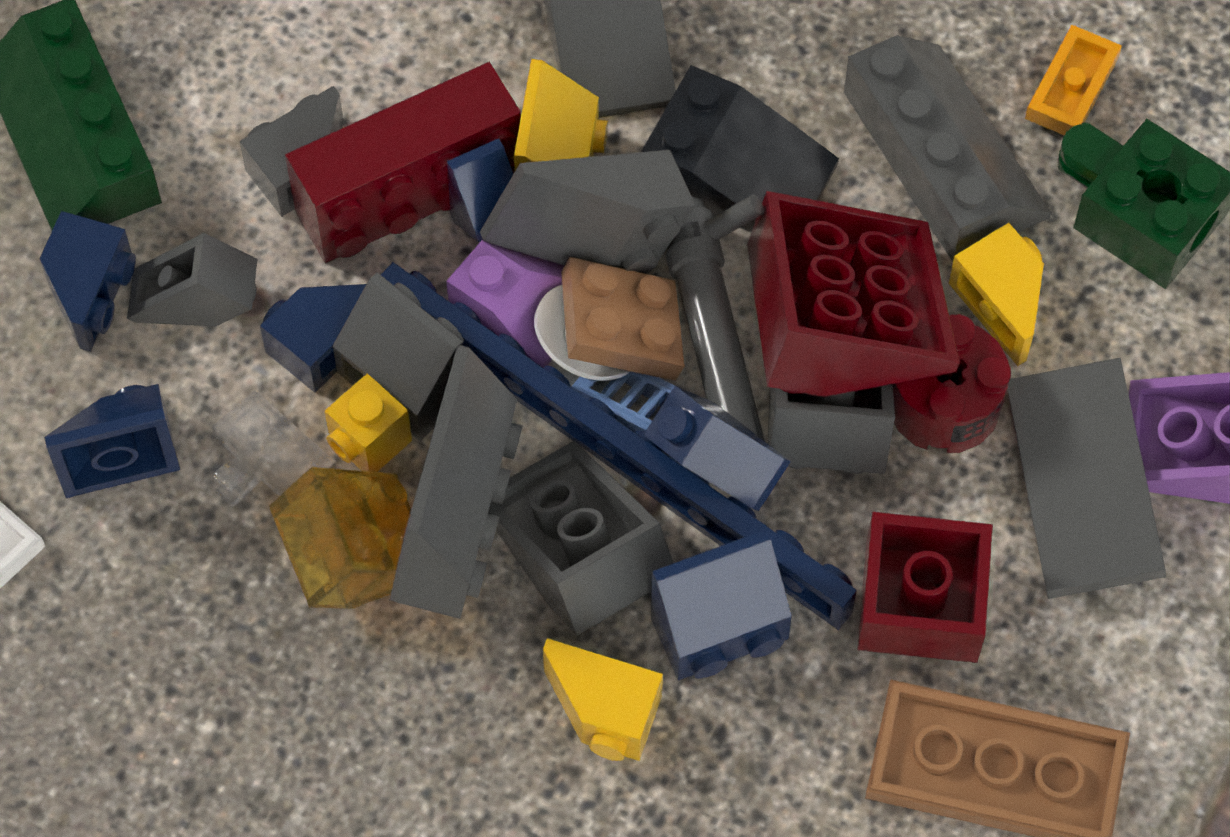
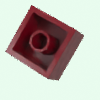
[857,512,993,663]

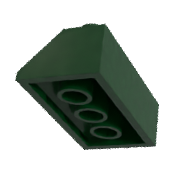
[0,0,162,231]

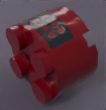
[893,314,1011,453]

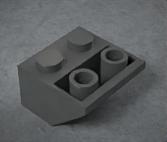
[333,272,464,441]

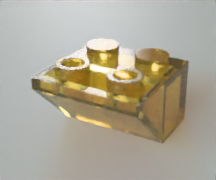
[269,467,412,609]

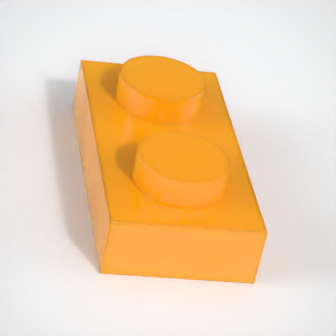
[1025,25,1122,136]

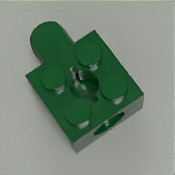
[1057,118,1230,289]

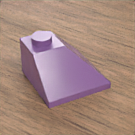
[446,240,564,368]

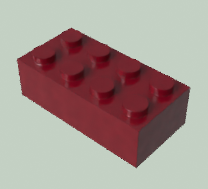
[285,61,521,264]

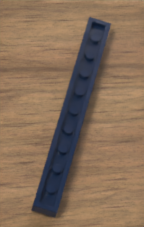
[381,262,857,630]

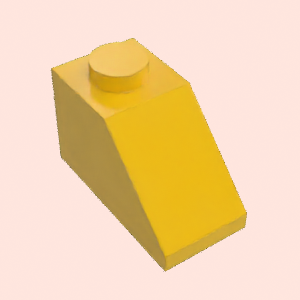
[948,222,1044,366]
[543,638,663,761]

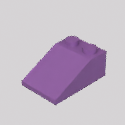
[1129,372,1230,504]

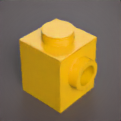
[324,373,412,478]

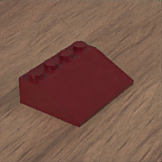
[747,191,960,397]

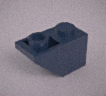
[39,211,136,352]

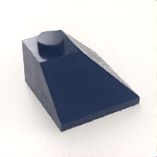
[44,384,181,498]

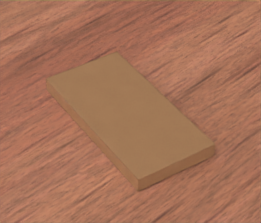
[865,679,1130,837]

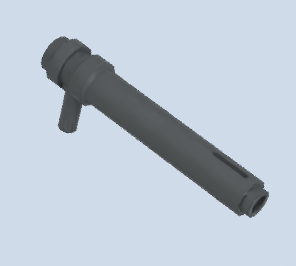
[665,194,765,441]

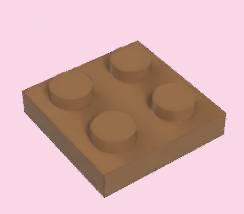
[561,257,685,381]

